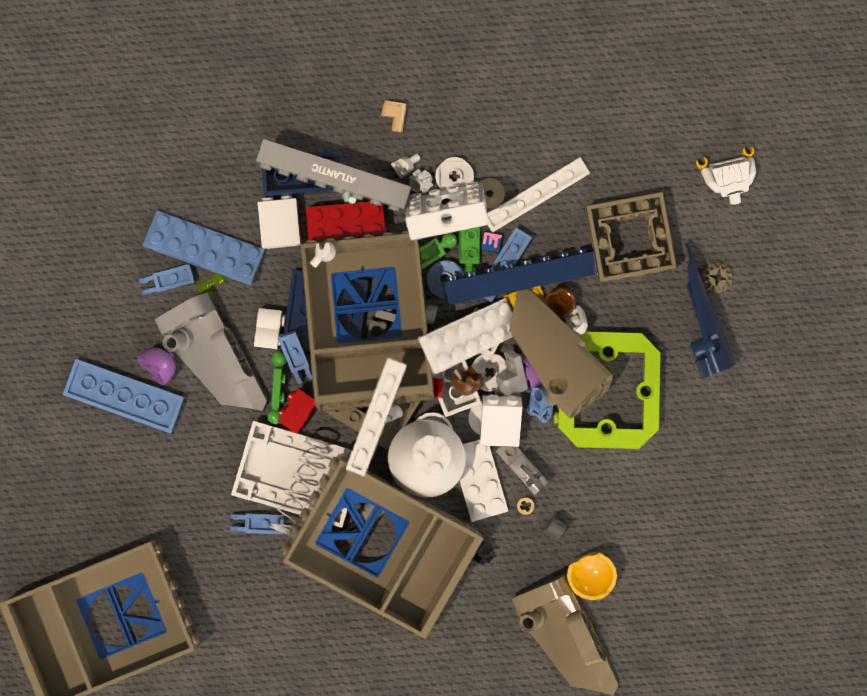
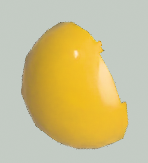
[567,552,617,600]

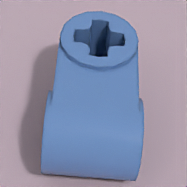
[527,385,556,423]

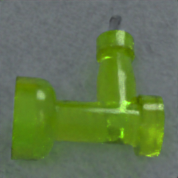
[196,273,226,302]

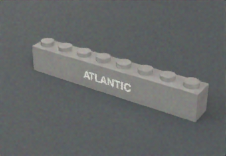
[256,139,411,212]

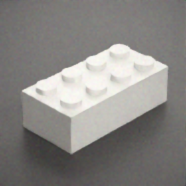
[431,360,482,417]

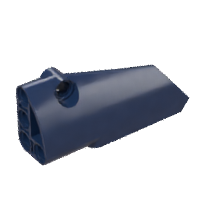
[685,243,735,377]

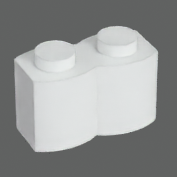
[254,308,286,349]

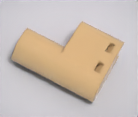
[381,101,407,133]

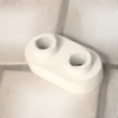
[565,305,588,335]

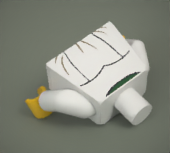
[696,147,756,204]

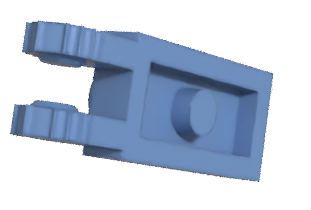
[139,264,195,295]
[278,330,313,384]
[230,513,285,534]

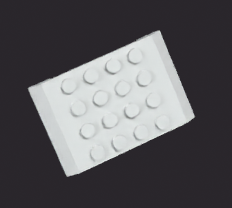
[231,421,353,528]

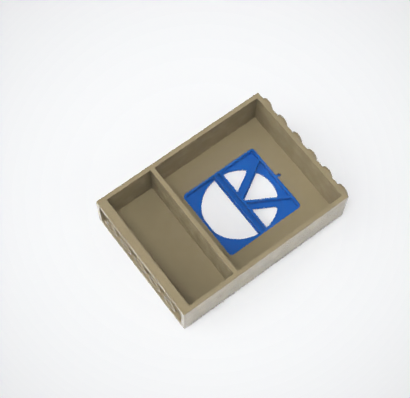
[301,231,434,412]
[280,454,483,639]
[0,540,200,696]

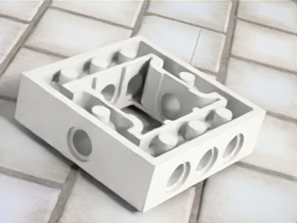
[406,182,488,240]

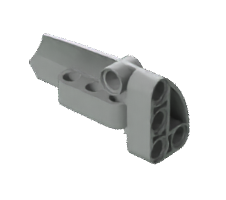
[154,292,267,411]

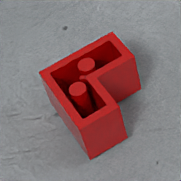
[278,389,316,434]

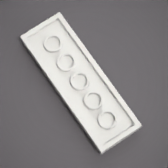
[418,298,513,374]

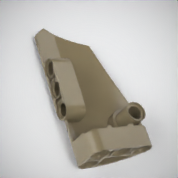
[509,290,613,419]
[511,574,619,696]

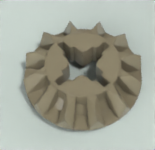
[702,263,733,293]

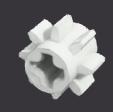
[409,169,433,194]

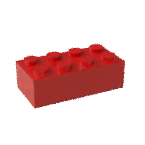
[306,202,386,243]

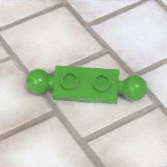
[459,226,480,277]
[419,233,457,270]
[267,352,287,424]

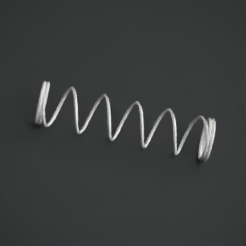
[270,437,328,535]

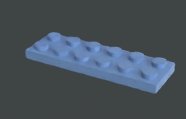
[143,211,265,285]
[63,359,185,434]

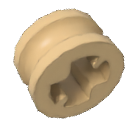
[517,497,534,515]

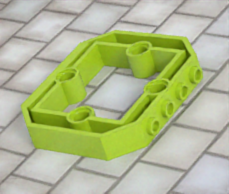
[554,332,660,449]

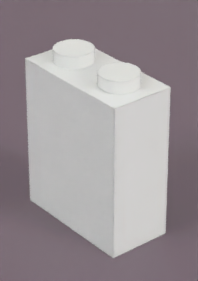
[258,196,301,249]
[480,395,522,447]

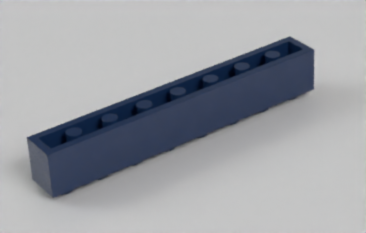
[442,248,598,305]

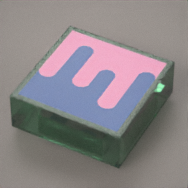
[481,231,503,254]

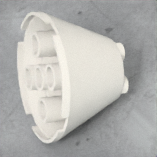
[388,420,465,497]

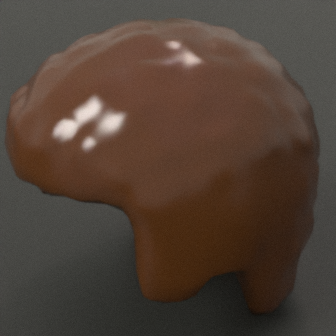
[543,286,576,319]
[449,366,484,396]

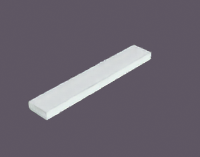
[487,157,590,233]
[346,358,406,476]

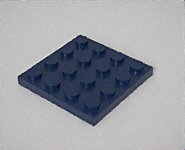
[284,270,369,350]

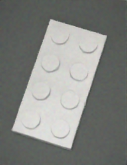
[459,439,508,522]

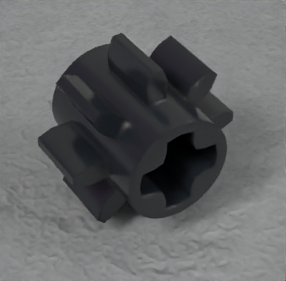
[472,540,494,565]

